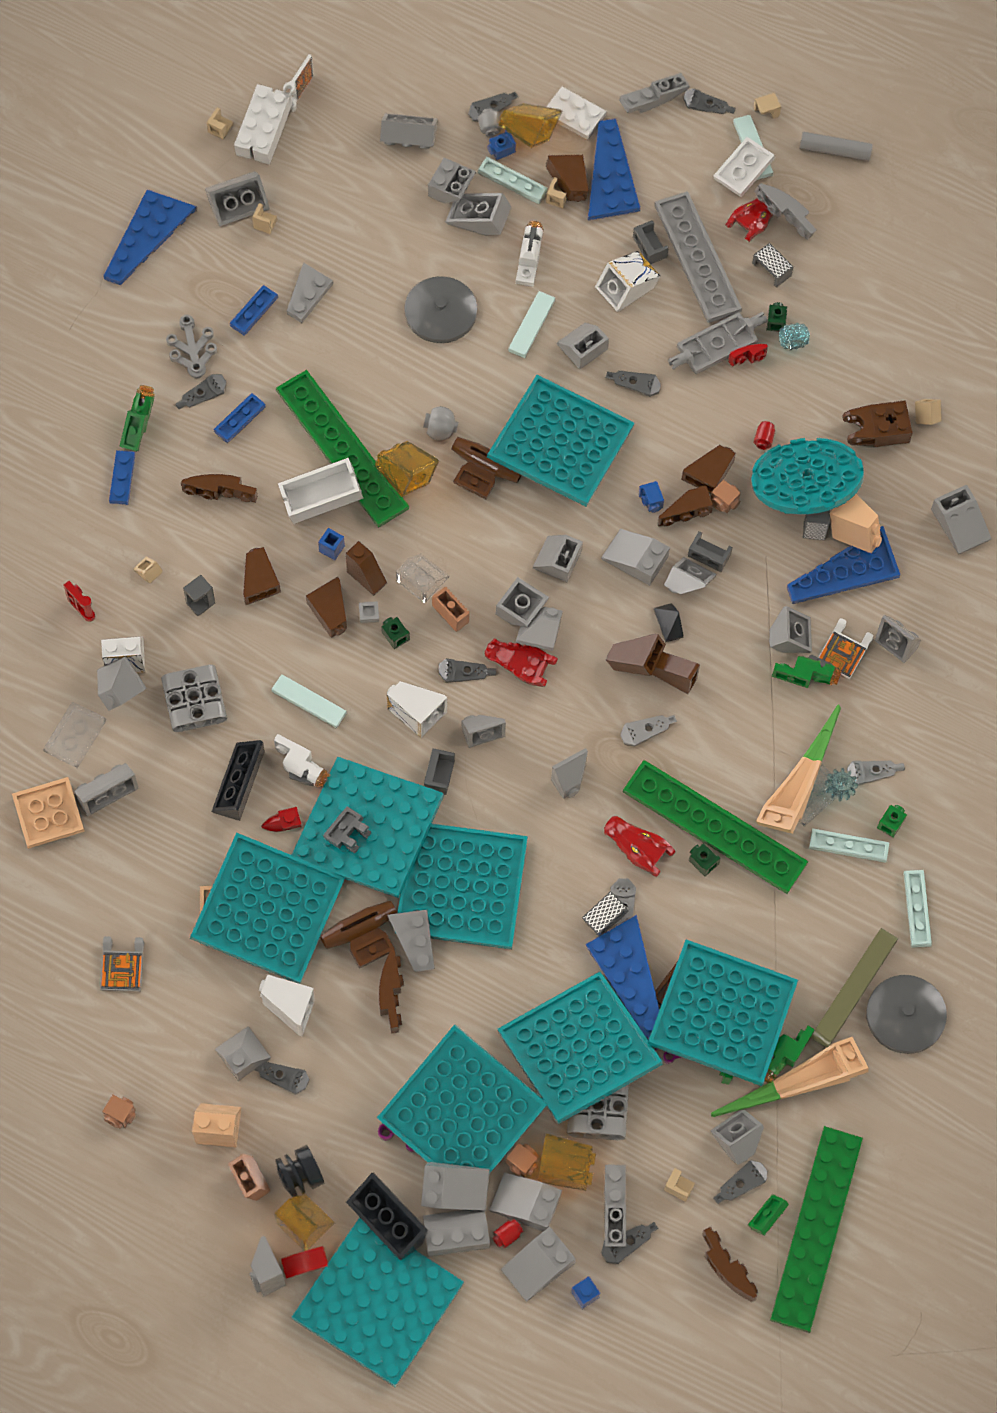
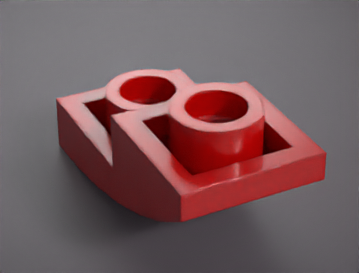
[728,344,768,367]
[281,1246,328,1279]

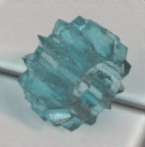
[779,323,810,350]
[825,768,858,802]

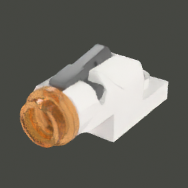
[516,221,543,287]
[274,734,330,788]

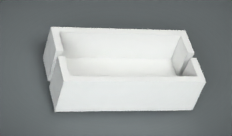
[234,84,293,165]
[278,458,363,524]

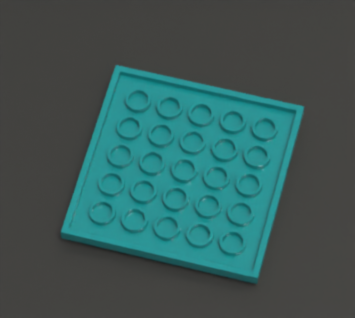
[487,375,635,507]
[292,756,444,898]
[395,824,528,949]
[190,832,345,984]
[648,939,798,1086]
[497,972,663,1124]
[377,1024,548,1174]
[291,1217,464,1387]

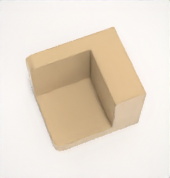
[754,93,781,118]
[207,107,233,139]
[546,177,567,208]
[253,203,277,234]
[915,399,941,425]
[664,1168,695,1202]

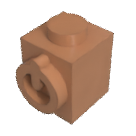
[711,480,741,513]
[102,1094,136,1129]
[506,1143,539,1178]

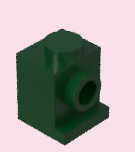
[766,302,788,333]
[381,617,410,649]
[689,843,720,877]

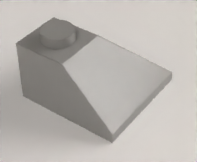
[664,557,717,594]
[769,606,812,653]
[516,607,563,651]
[97,656,146,711]
[461,715,506,748]
[551,748,588,799]
[215,1026,271,1081]
[711,1109,764,1165]

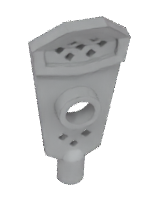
[620,715,677,747]
[847,761,905,785]
[611,878,636,926]

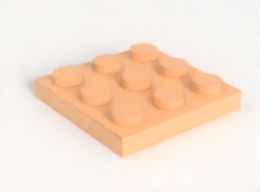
[12,777,85,849]

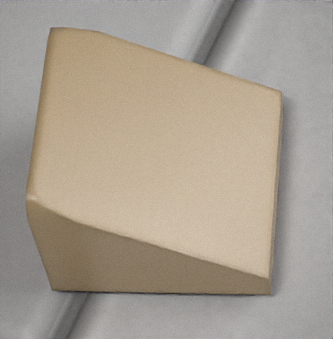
[134,556,162,583]

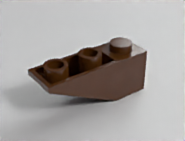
[657,486,713,527]

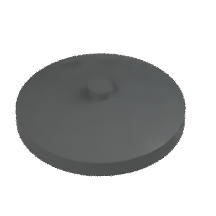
[405,276,477,343]
[866,975,947,1054]

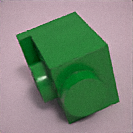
[877,804,907,838]

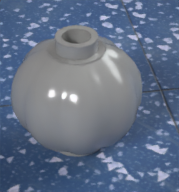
[423,406,458,440]

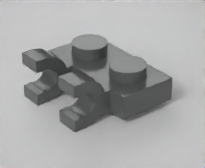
[323,806,371,854]

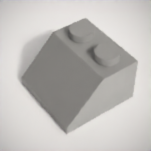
[496,577,549,627]

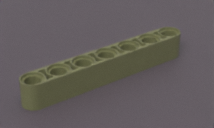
[811,928,898,1048]

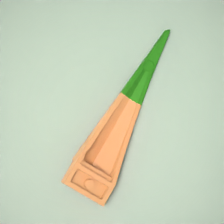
[756,704,841,834]
[711,1037,868,1117]

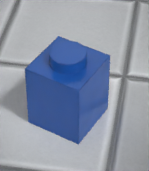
[318,528,345,560]
[571,1276,601,1309]

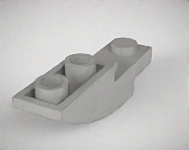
[619,73,690,113]
[754,184,816,240]
[604,1165,626,1247]

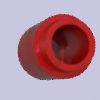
[754,421,776,450]
[492,1219,524,1249]

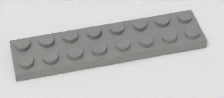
[654,191,742,323]

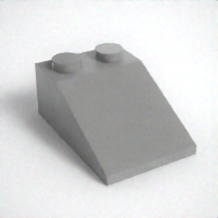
[446,193,511,235]
[601,529,670,586]
[875,615,921,663]
[421,1162,490,1211]
[489,1173,562,1232]
[501,1227,576,1302]

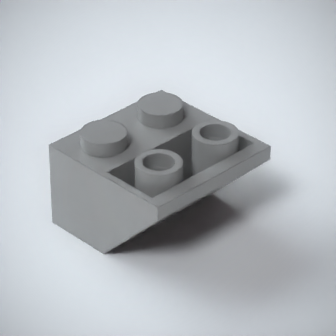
[428,158,476,203]
[557,323,609,369]
[533,535,583,582]

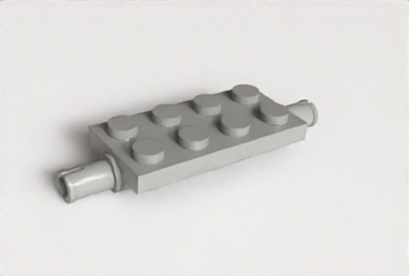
[668,312,768,375]

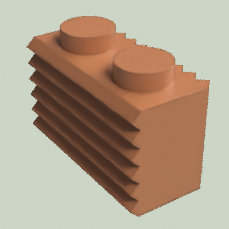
[432,587,469,632]
[228,1154,271,1201]

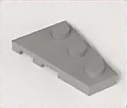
[287,263,333,323]
[388,910,435,972]

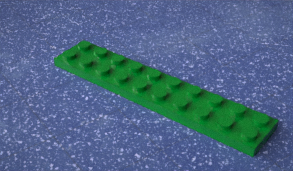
[276,369,409,528]
[623,760,809,894]
[770,1126,863,1333]

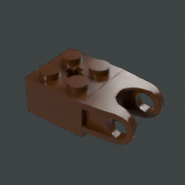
[842,400,913,447]

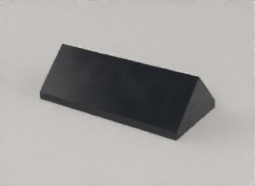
[211,740,265,821]
[346,1172,428,1260]

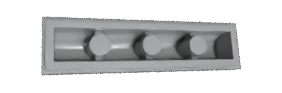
[800,132,873,161]

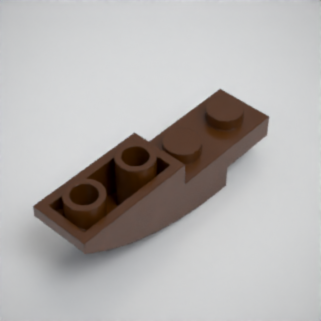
[181,474,258,503]
[379,950,404,1034]
[702,1227,758,1302]

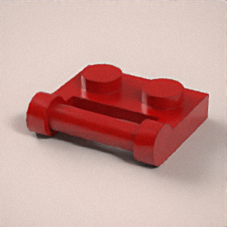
[63,581,95,622]

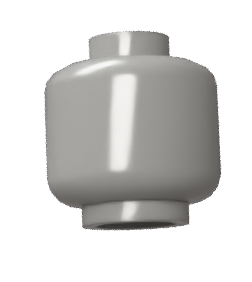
[478,108,503,136]

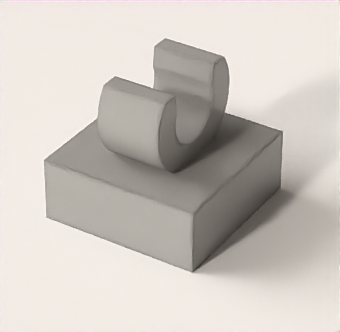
[359,601,379,623]

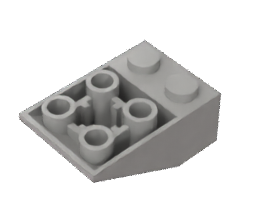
[931,485,991,554]

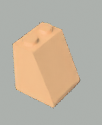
[829,494,882,553]
[192,1103,241,1147]

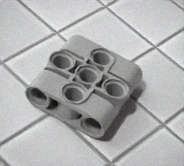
[161,665,227,732]
[567,1084,629,1140]

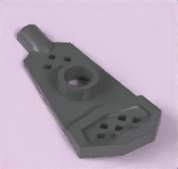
[683,88,736,114]
[469,91,519,122]
[606,371,661,397]
[175,374,226,410]
[439,658,496,683]
[255,1062,310,1095]
[713,1160,768,1204]
[601,1222,659,1264]

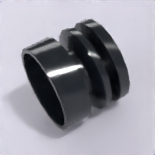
[275,1145,325,1199]

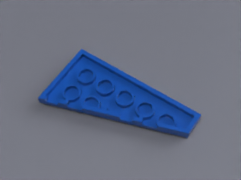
[588,118,640,221]
[103,189,197,285]
[787,526,901,604]
[586,915,659,1041]

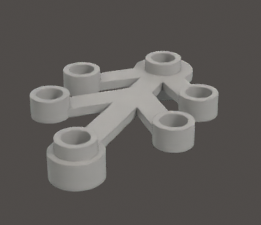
[166,315,217,378]

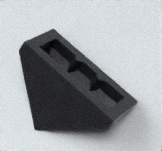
[654,603,684,643]

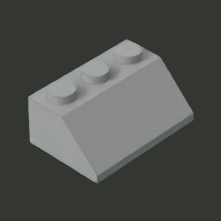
[380,113,438,149]
[205,172,270,226]
[74,763,139,817]
[423,1210,490,1257]
[249,1236,286,1297]

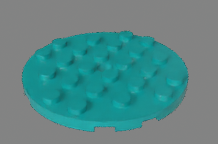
[751,438,864,514]

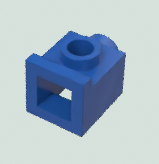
[487,130,516,160]
[638,481,664,513]

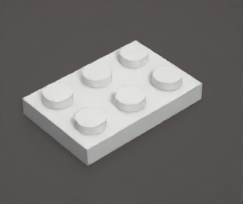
[543,87,606,140]
[713,137,775,197]

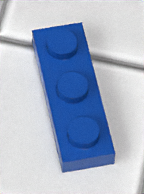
[230,285,278,336]
[214,393,266,443]
[109,450,135,505]

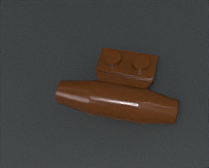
[451,437,522,500]
[320,901,397,969]

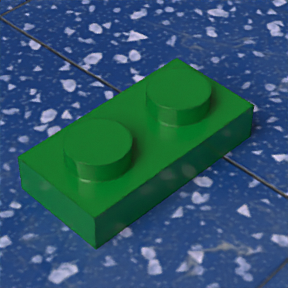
[748,1194,789,1236]

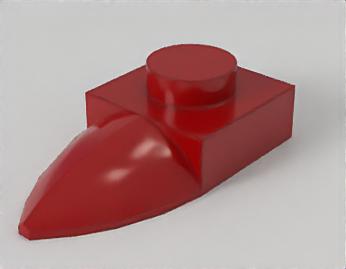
[261,807,302,832]

